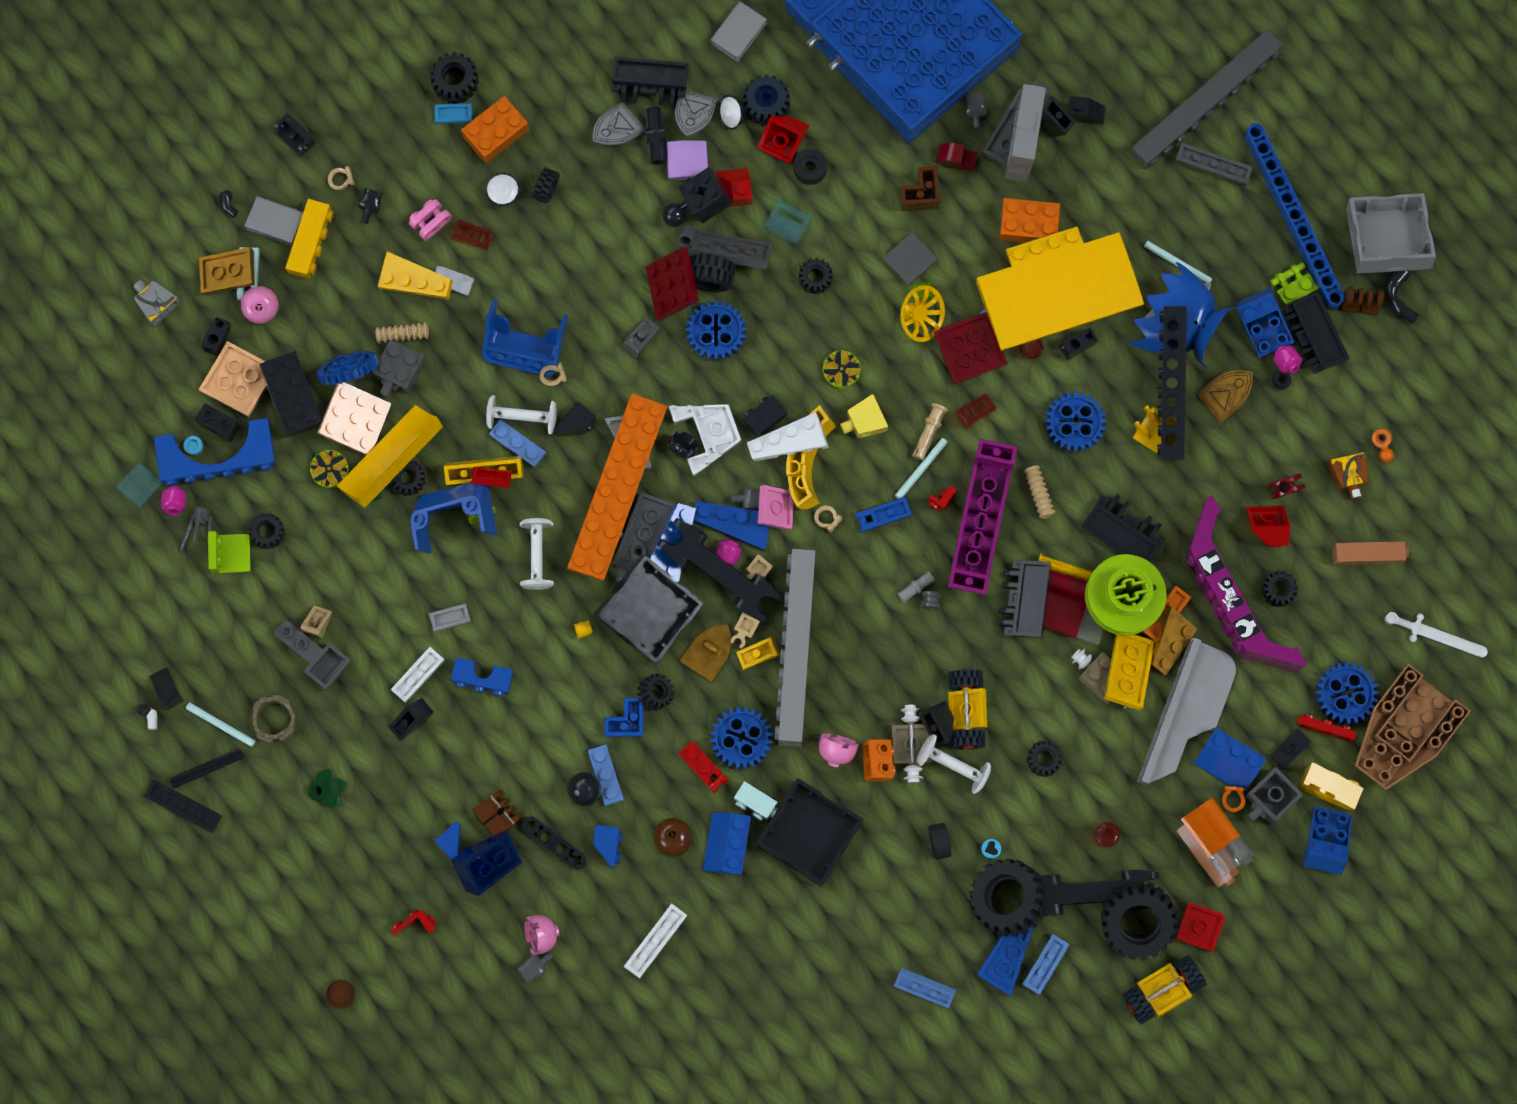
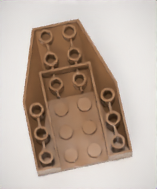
[1355,663,1471,790]

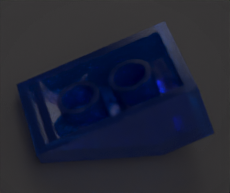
[451,830,522,896]

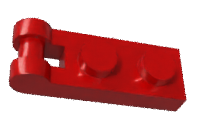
[678,740,729,794]

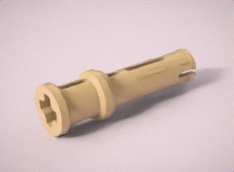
[912,403,948,461]

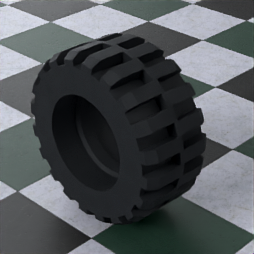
[969,858,1049,937]
[1101,881,1178,960]

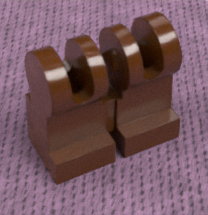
[1341,287,1384,315]
[472,789,524,841]

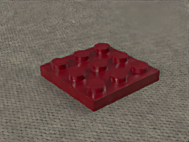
[645,247,699,320]
[934,312,1008,385]

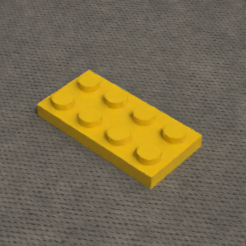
[1104,634,1155,711]

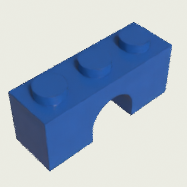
[451,657,514,697]

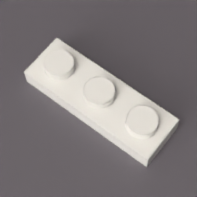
[391,647,445,703]

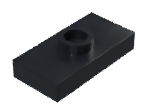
[1270,728,1312,770]

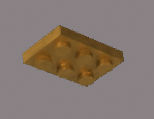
[199,247,255,295]

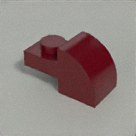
[935,143,978,172]

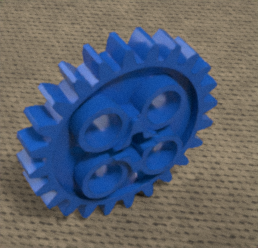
[685,300,747,361]
[317,350,379,385]
[1044,391,1107,453]
[1315,662,1379,725]
[710,706,773,770]

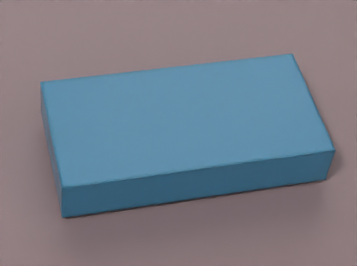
[434,103,473,124]

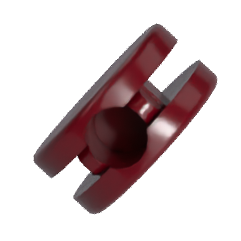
[1268,473,1306,500]

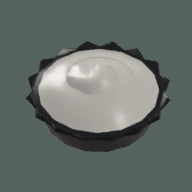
[718,94,746,130]
[484,172,521,207]

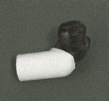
[137,703,157,730]

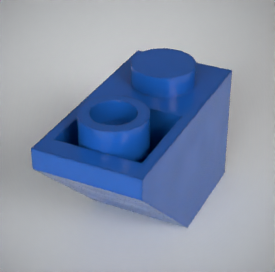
[593,825,623,868]

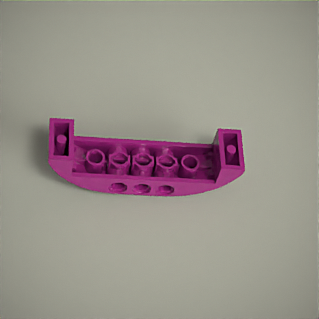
[948,439,1018,595]

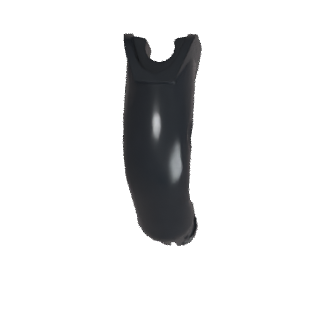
[1384,270,1419,324]

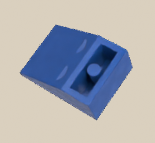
[1235,287,1294,358]
[1303,806,1352,875]

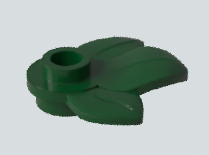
[308,769,346,807]

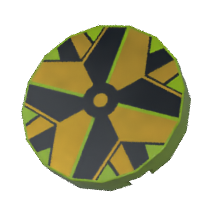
[823,350,861,389]
[310,450,349,488]

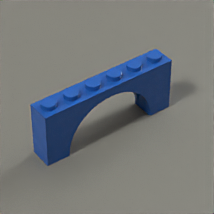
[154,418,277,487]

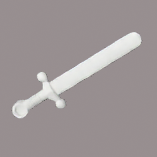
[1385,612,1488,657]

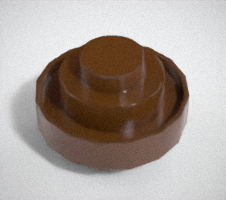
[326,979,356,1009]

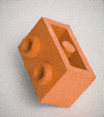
[862,739,895,782]

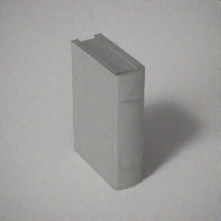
[710,1,767,62]
[245,196,303,246]

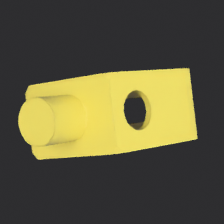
[840,394,888,438]

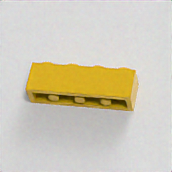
[285,199,333,279]
[444,456,524,485]

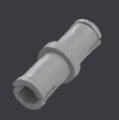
[897,571,935,603]

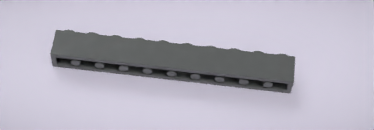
[1130,29,1283,169]

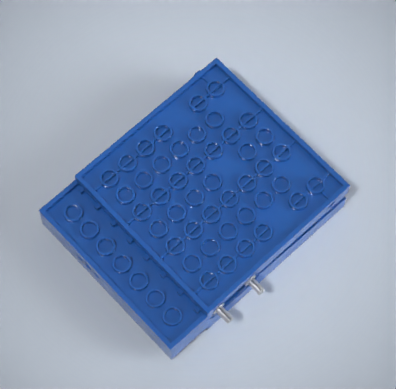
[785,0,1022,144]

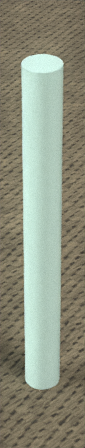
[1144,241,1212,283]
[895,438,948,499]
[186,702,256,747]

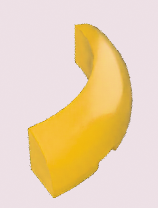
[786,405,837,510]

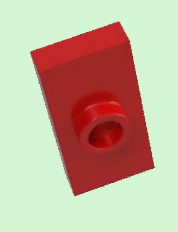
[471,467,512,488]

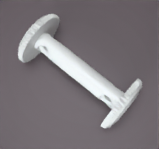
[486,395,557,434]
[520,518,554,590]
[917,735,991,794]

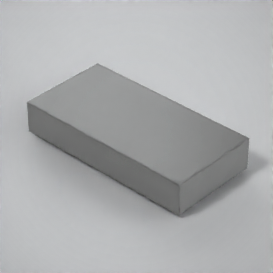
[429,603,471,633]

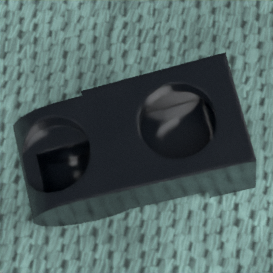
[201,317,231,357]
[1059,328,1098,361]

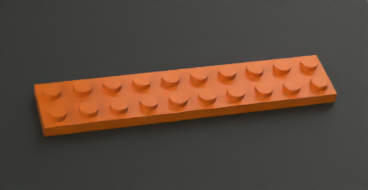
[567,394,667,582]

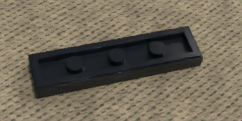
[144,780,222,833]

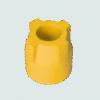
[573,620,593,639]

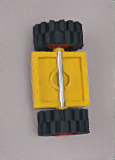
[948,669,987,750]
[1122,955,1207,1025]

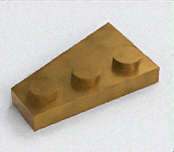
[1151,606,1197,676]

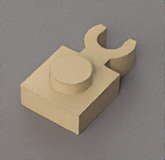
[746,554,774,579]
[731,612,760,648]

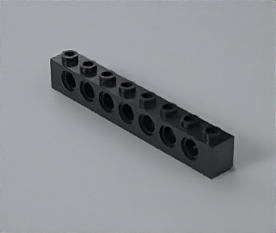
[1157,306,1187,460]

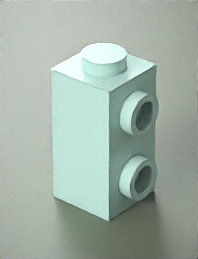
[734,781,779,821]

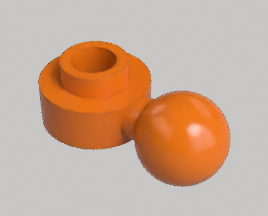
[1372,428,1394,463]

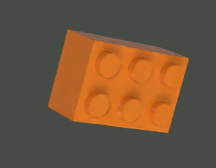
[461,96,529,164]
[999,198,1060,243]

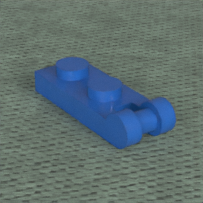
[855,497,912,533]

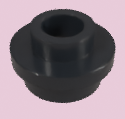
[1272,371,1291,390]

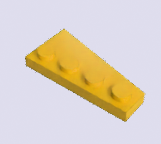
[377,252,453,299]

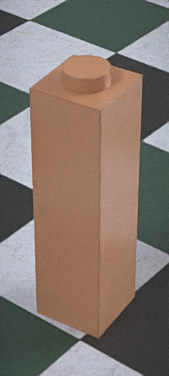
[1333,541,1409,566]
[1176,824,1240,888]

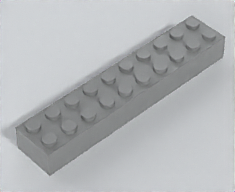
[775,549,815,747]

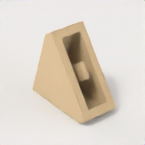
[300,605,332,640]

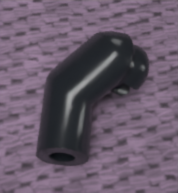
[219,190,239,218]

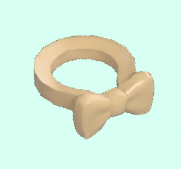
[328,166,355,191]
[540,362,566,386]
[814,506,842,533]

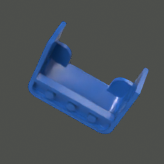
[482,298,568,376]
[410,482,497,554]

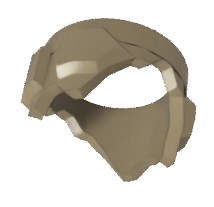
[253,695,296,744]

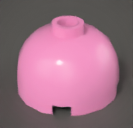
[241,286,279,324]
[819,733,859,767]
[524,915,559,955]

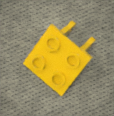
[1133,405,1177,453]

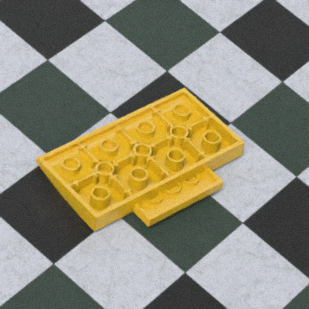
[976,227,1144,351]

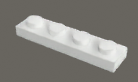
[624,904,687,979]

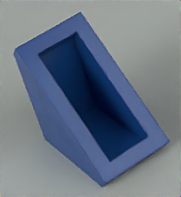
[435,822,461,863]

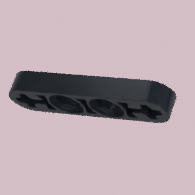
[522,816,586,870]

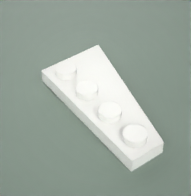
[747,413,829,461]

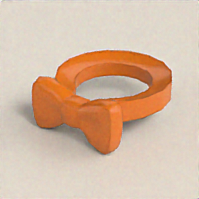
[1222,786,1246,812]

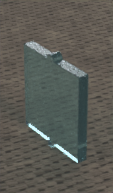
[116,463,162,508]

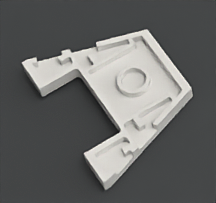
[669,405,741,476]

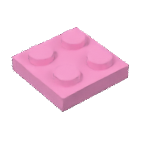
[758,485,794,530]

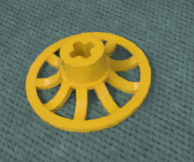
[900,285,945,342]

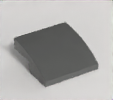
[884,232,938,285]

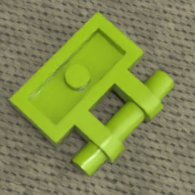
[1270,262,1319,306]

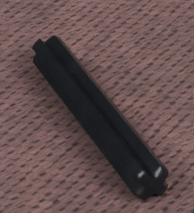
[170,748,244,788]

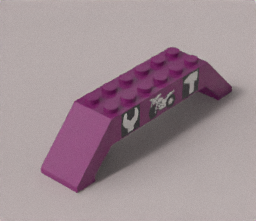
[1185,496,1306,672]

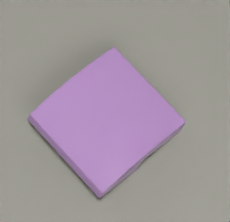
[666,141,708,180]

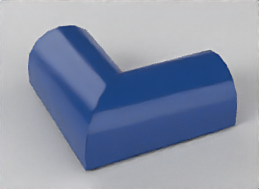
[605,698,644,737]

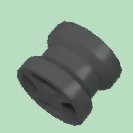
[921,591,941,610]

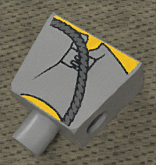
[133,280,180,327]

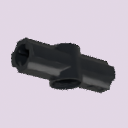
[645,106,666,165]

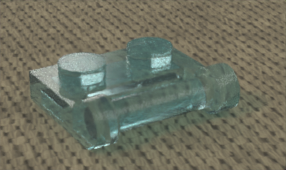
[764,198,813,245]

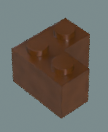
[900,166,940,211]

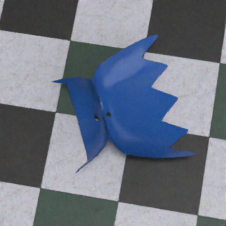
[1129,262,1245,370]

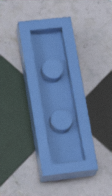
[489,419,546,468]
[588,745,624,806]
[1022,934,1070,995]
[894,968,956,1008]

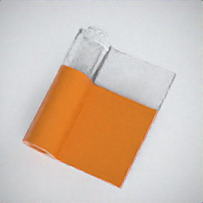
[1181,797,1255,877]

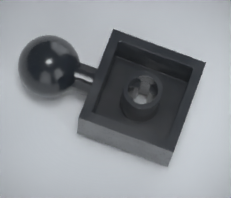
[662,167,733,227]

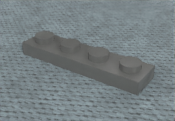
[1175,143,1253,186]

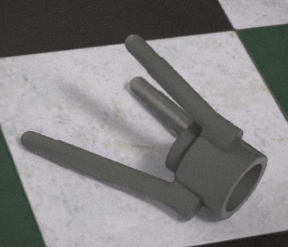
[179,507,213,551]

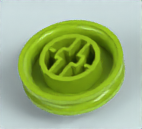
[1085,554,1166,635]

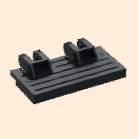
[611,57,689,107]
[1282,291,1350,374]
[1081,494,1166,562]
[997,560,1051,639]

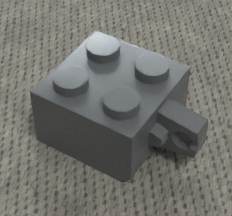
[373,340,426,398]
[1245,767,1304,824]

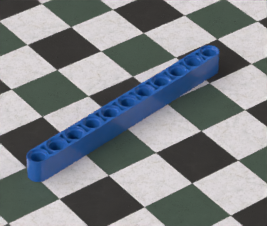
[1245,123,1344,310]

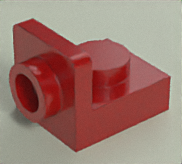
[927,486,957,512]

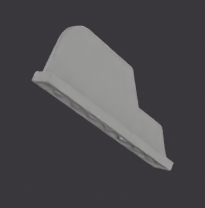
[1137,638,1236,785]

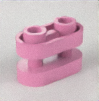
[409,199,452,241]

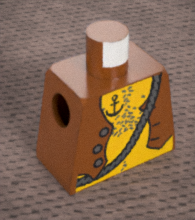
[1327,452,1368,500]

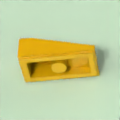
[736,637,781,670]

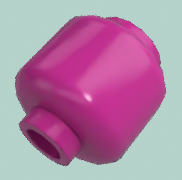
[1273,345,1302,374]
[161,486,186,516]
[715,538,742,566]

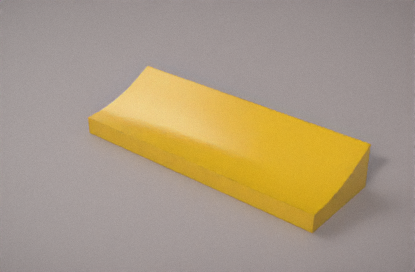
[337,405,443,508]

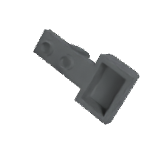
[274,619,352,691]

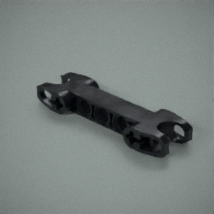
[657,517,784,623]
[1041,869,1159,916]

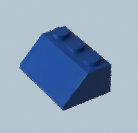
[1194,728,1267,794]
[703,813,751,877]

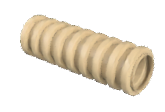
[375,322,429,344]
[1023,465,1056,519]

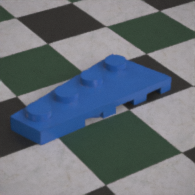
[693,501,769,551]
[649,503,696,583]
[977,927,1033,996]

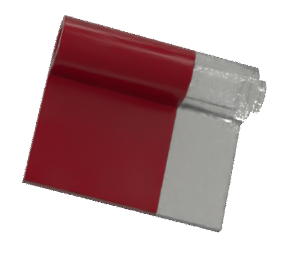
[1044,569,1118,645]

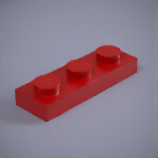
[1295,714,1357,742]

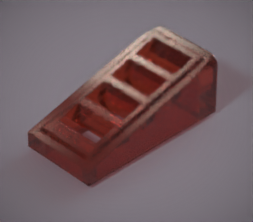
[450,219,493,250]
[955,393,997,430]

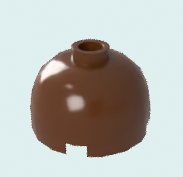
[653,818,692,857]

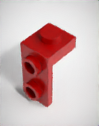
[390,909,437,937]

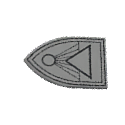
[675,91,718,136]
[593,102,646,145]

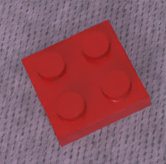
[1175,902,1226,953]

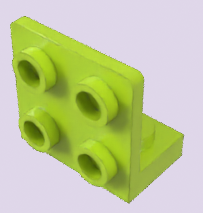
[208,531,251,574]

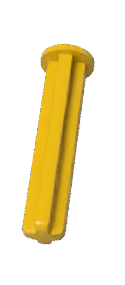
[1038,553,1093,581]

